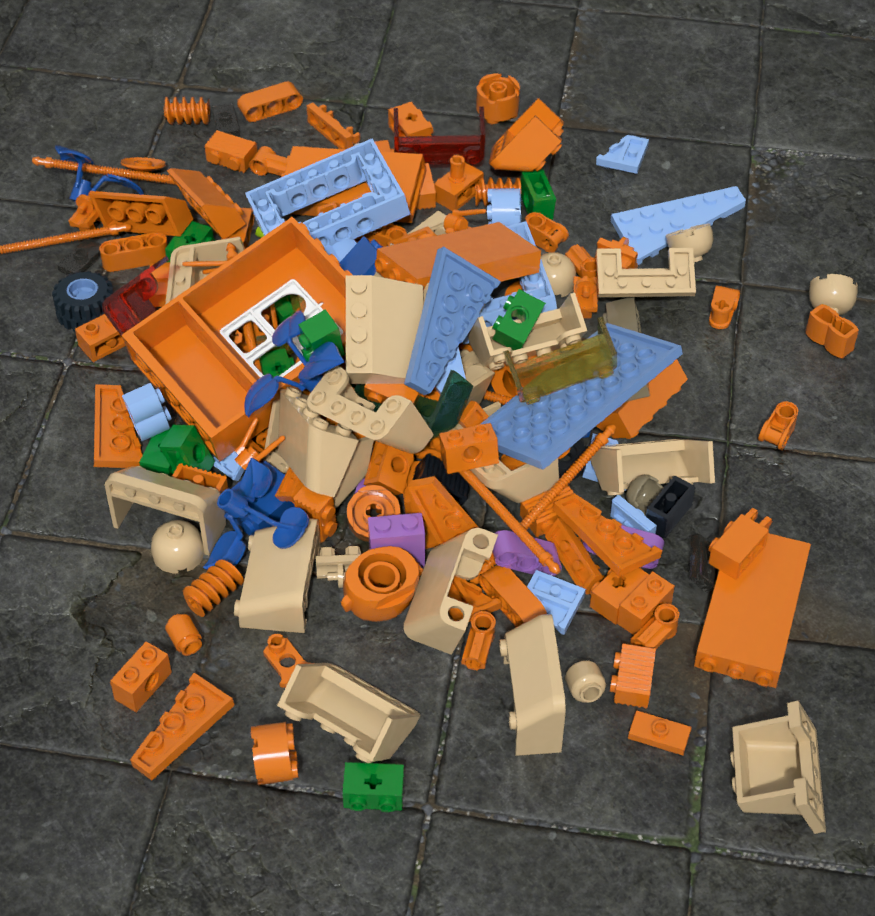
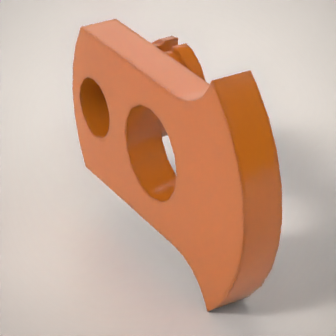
[263,634,313,688]

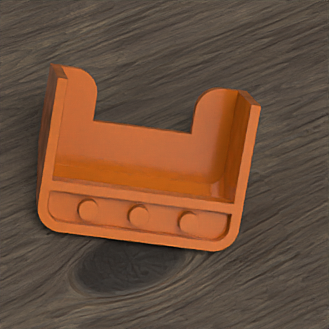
[489,98,564,172]

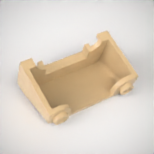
[234,519,321,633]

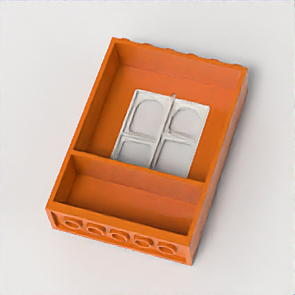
[122,217,352,462]

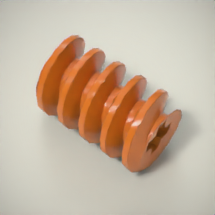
[164,97,211,125]
[475,177,521,206]
[183,559,244,617]

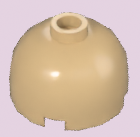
[666,223,714,262]
[541,252,576,297]
[809,274,858,316]
[151,520,205,574]

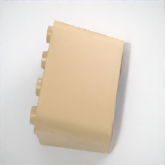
[307,366,434,454]
[278,387,359,498]
[404,528,498,655]

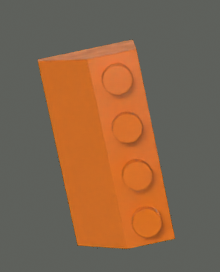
[167,168,246,239]
[89,191,193,236]
[596,359,688,439]

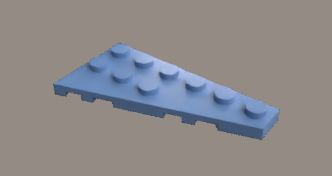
[404,247,501,395]

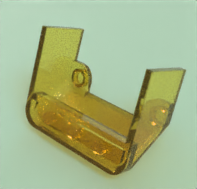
[503,317,617,405]

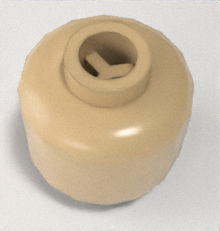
[565,661,606,703]

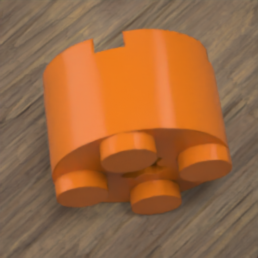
[476,73,520,124]
[347,485,400,542]
[251,722,299,785]

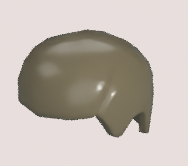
[626,474,664,516]

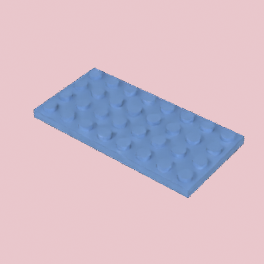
[481,323,683,470]

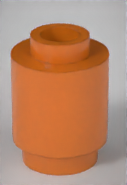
[165,614,202,656]

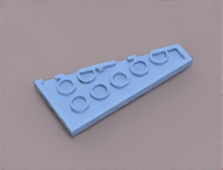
[611,186,746,265]

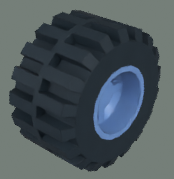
[52,271,116,332]

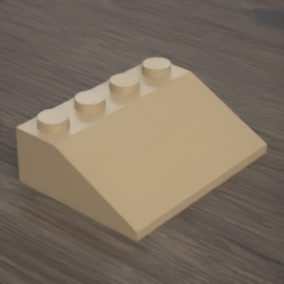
[346,275,423,384]

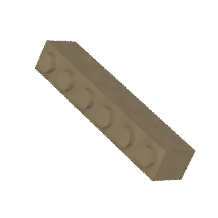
[603,297,650,402]

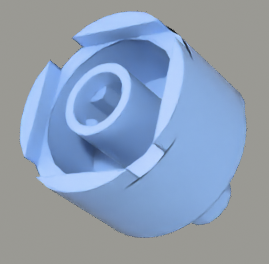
[487,188,521,226]

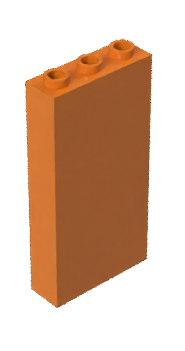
[281,146,426,223]
[375,222,541,291]
[694,533,811,688]

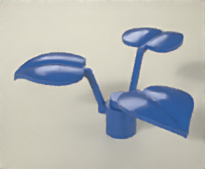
[55,145,144,202]
[244,310,344,417]
[203,458,309,570]

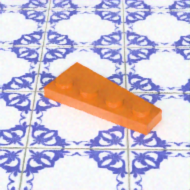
[94,384,142,468]
[408,476,494,562]
[553,494,662,577]
[130,673,235,780]

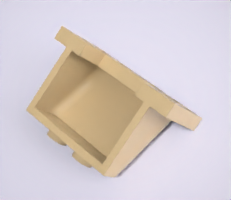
[596,248,696,297]
[730,701,826,834]

